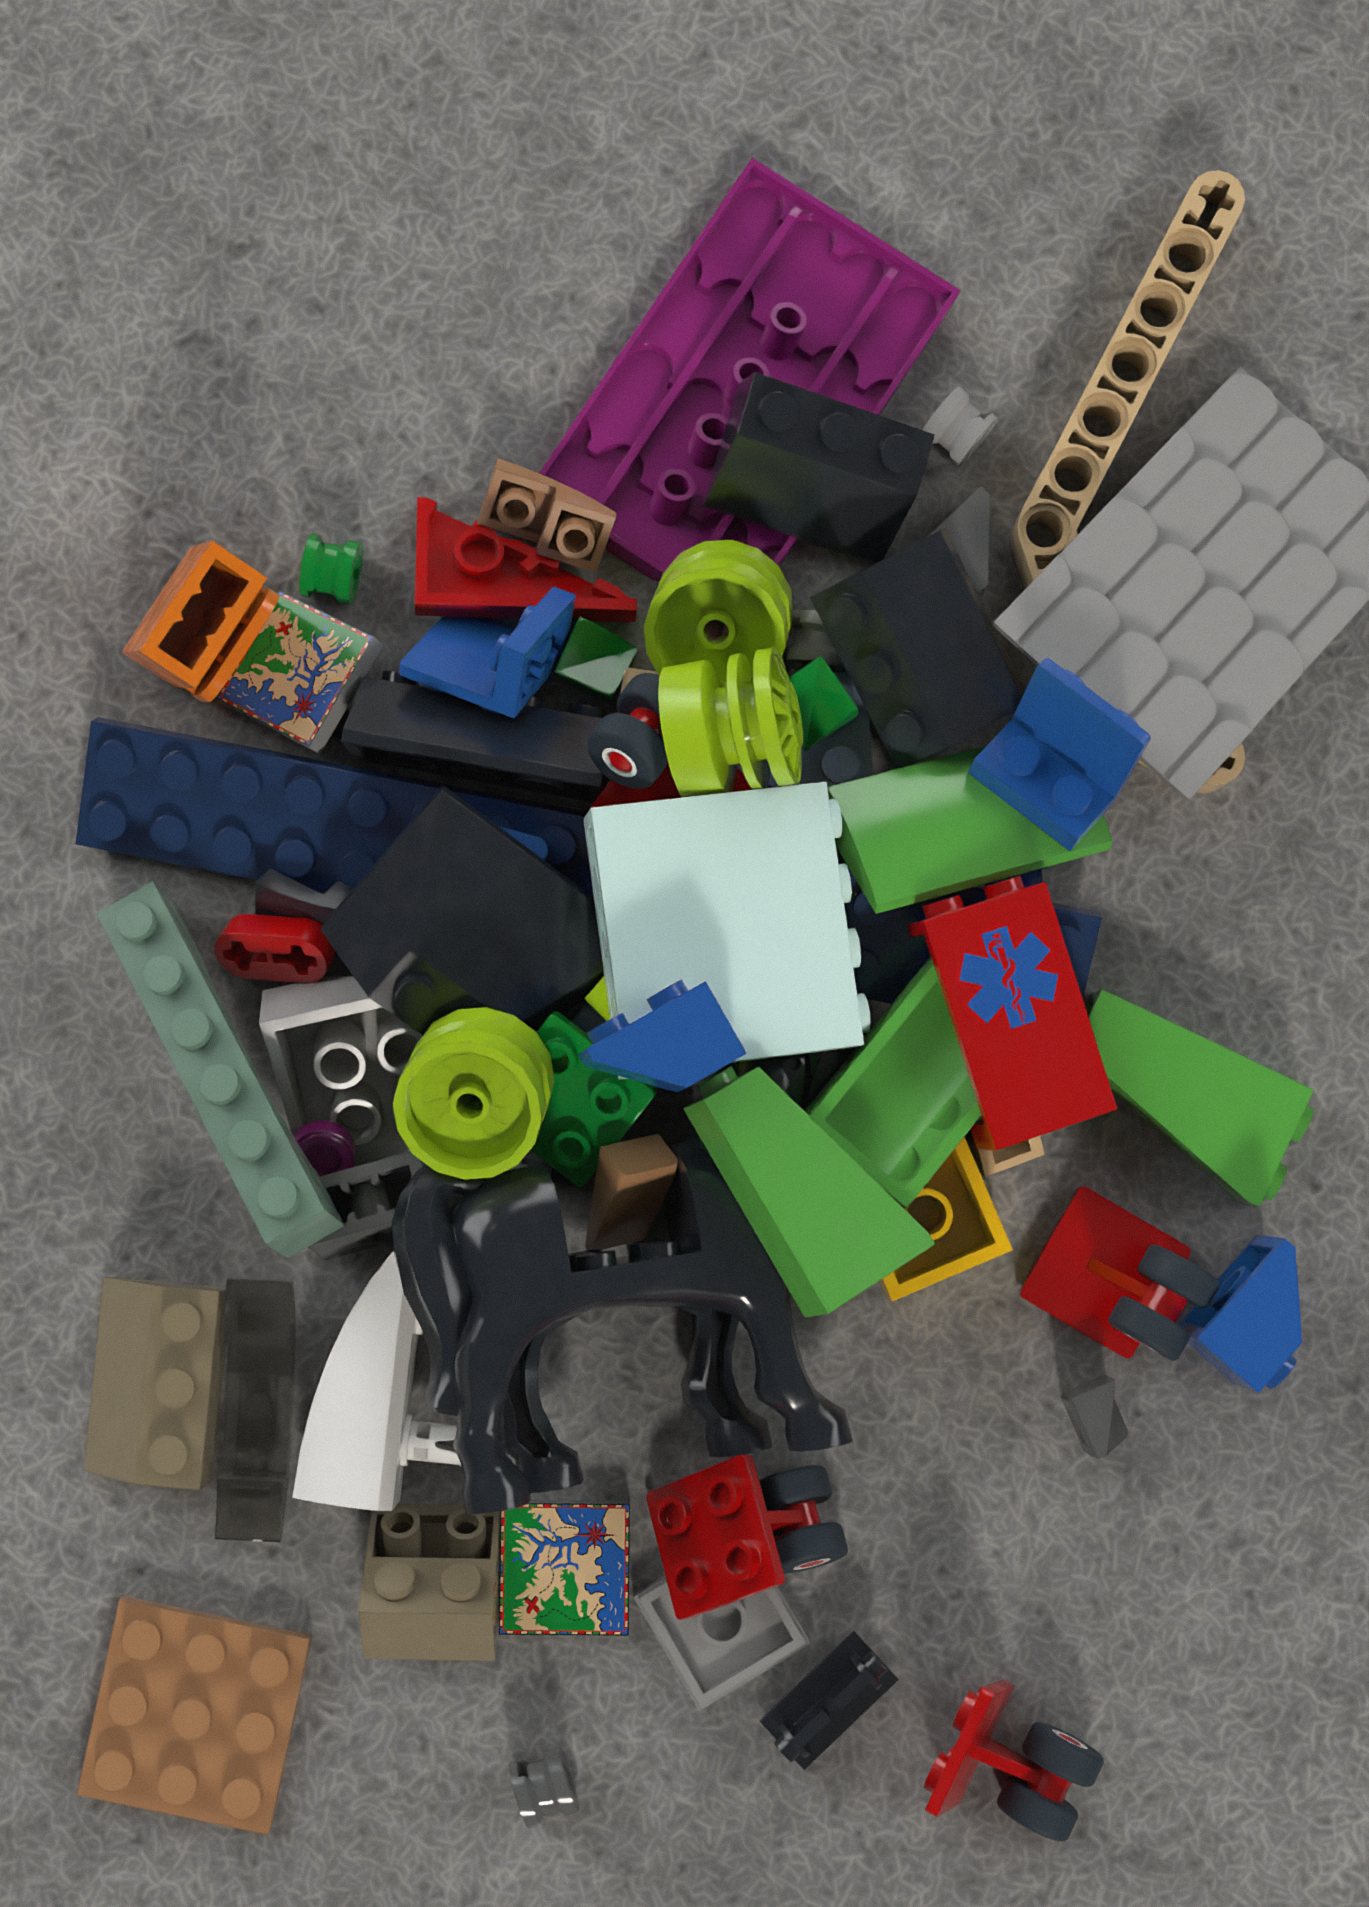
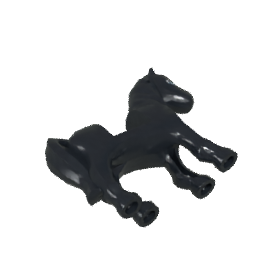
[392,1021,872,1514]

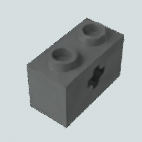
[308,1151,428,1260]

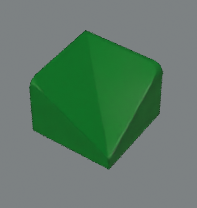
[554,616,639,706]
[789,656,858,752]

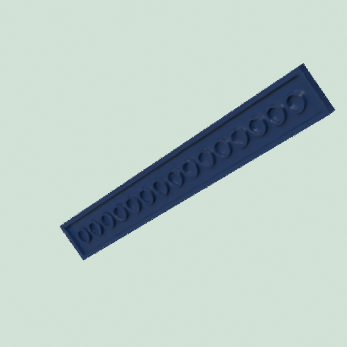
[75,717,1102,1004]

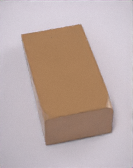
[585,1134,678,1250]

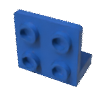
[399,586,576,718]
[968,658,1151,852]

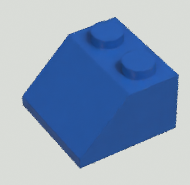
[1178,1235,1302,1393]

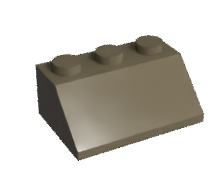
[84,1277,232,1490]

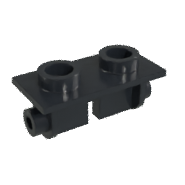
[759,1631,899,1770]

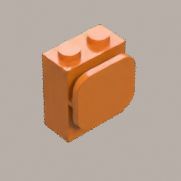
[121,540,280,702]

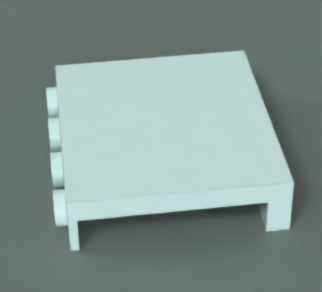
[583,782,870,1080]

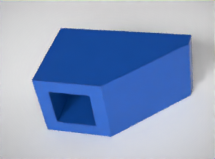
[578,979,747,1092]

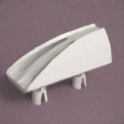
[292,1252,461,1511]

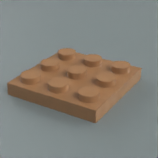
[77,1596,313,1835]

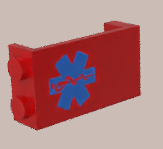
[906,875,1117,1150]

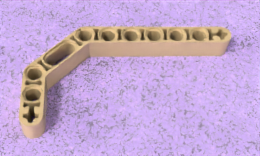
[1010,170,1245,793]

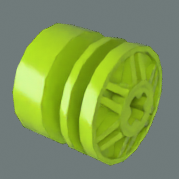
[658,647,803,798]

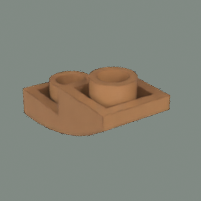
[477,458,616,573]

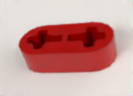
[214,914,337,983]

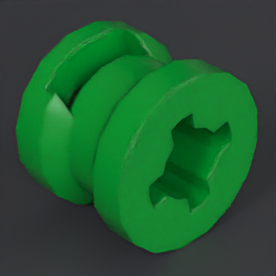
[299,534,364,605]

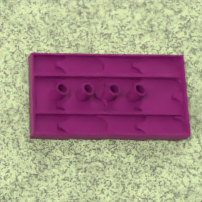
[539,157,961,621]

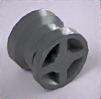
[509,1746,579,1828]

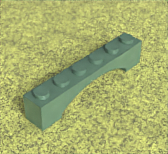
[96,881,345,1259]

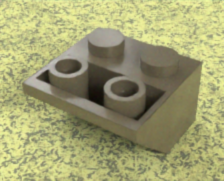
[358,1504,500,1661]

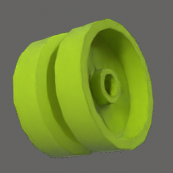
[643,540,793,687]
[393,1007,555,1180]

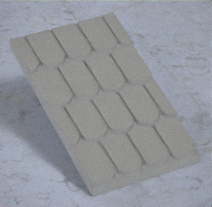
[993,367,1369,802]

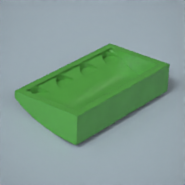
[827,746,1113,914]
[805,956,981,1209]

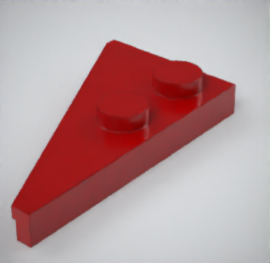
[415,497,637,622]

